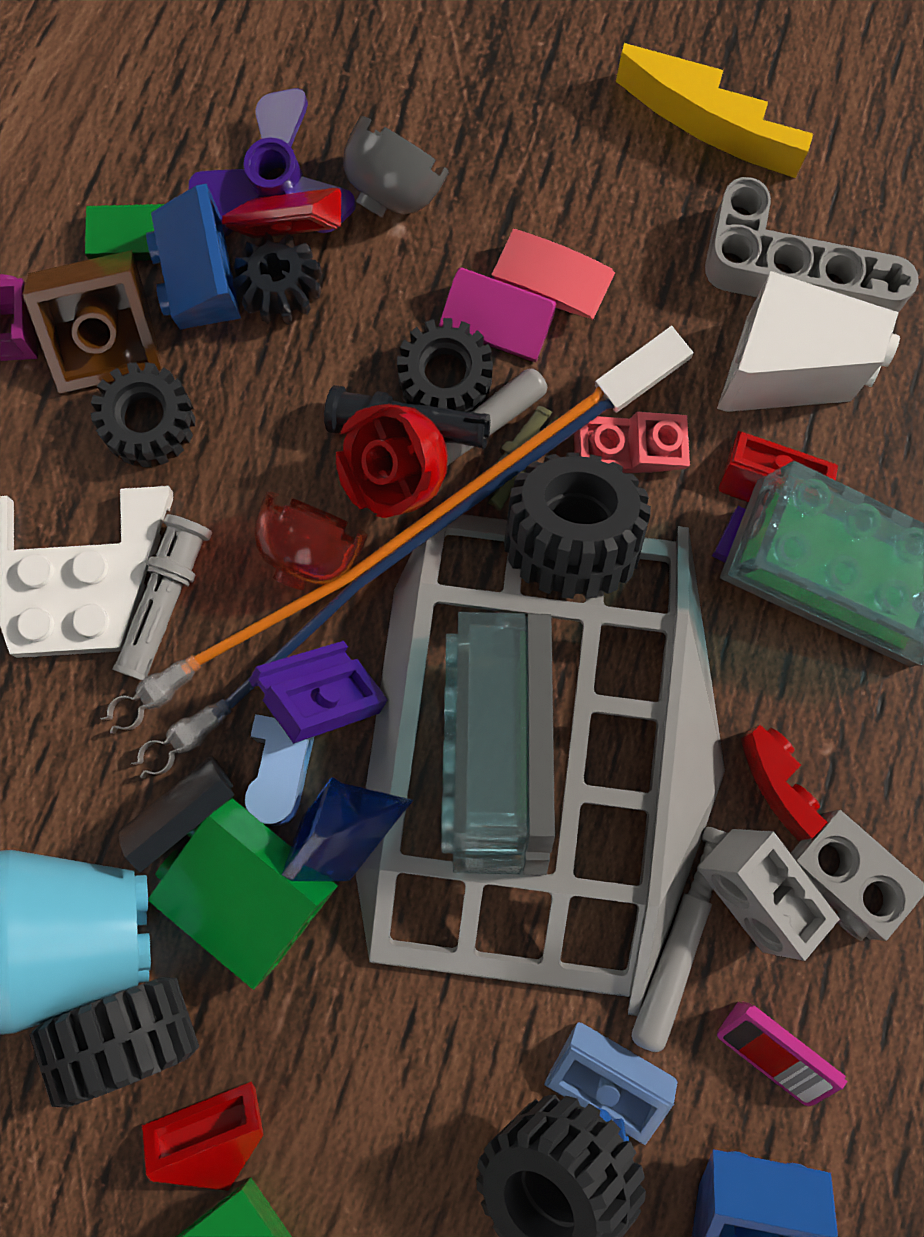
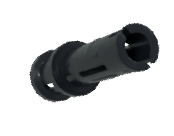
[324,385,491,449]

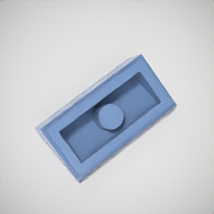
[544,1022,677,1145]

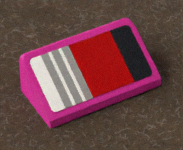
[717,1001,848,1106]

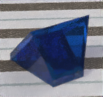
[281,777,413,881]

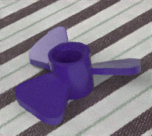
[188,88,356,236]

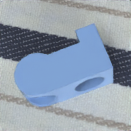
[245,714,315,826]

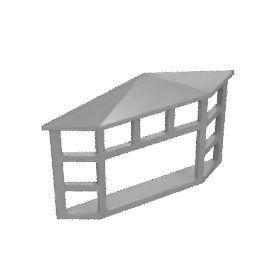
[354,514,725,1016]

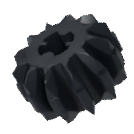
[233,232,322,325]

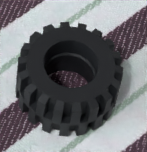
[504,453,651,599]
[29,977,199,1108]
[476,1095,646,1237]

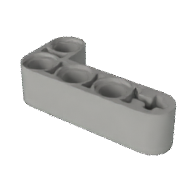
[705,177,919,312]

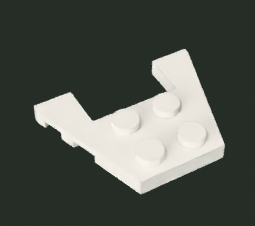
[0,486,173,658]

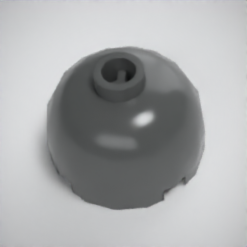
[343,116,449,218]

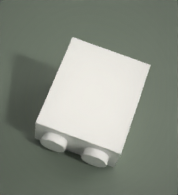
[717,271,900,412]

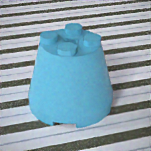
[0,850,151,1035]

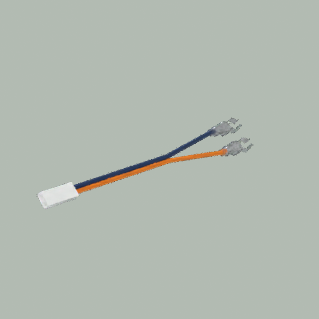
[100,326,693,778]

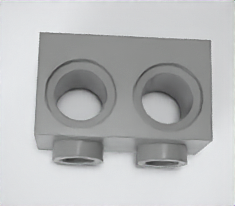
[790,810,924,941]
[697,829,840,961]

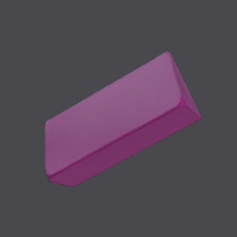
[439,267,556,363]

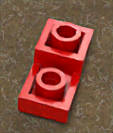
[741,725,828,841]

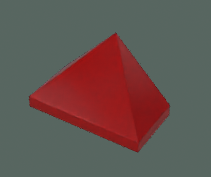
[142,1081,264,1191]

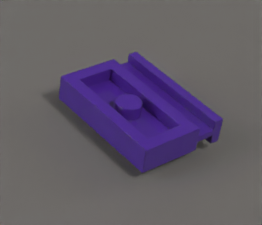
[249,641,388,744]

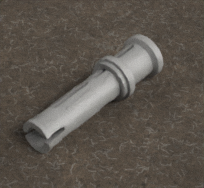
[112,514,212,682]

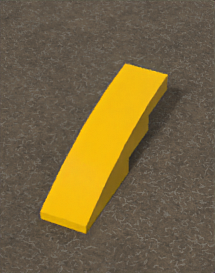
[616,43,813,178]

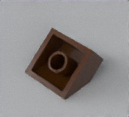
[23,250,162,393]

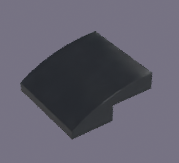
[119,756,234,873]

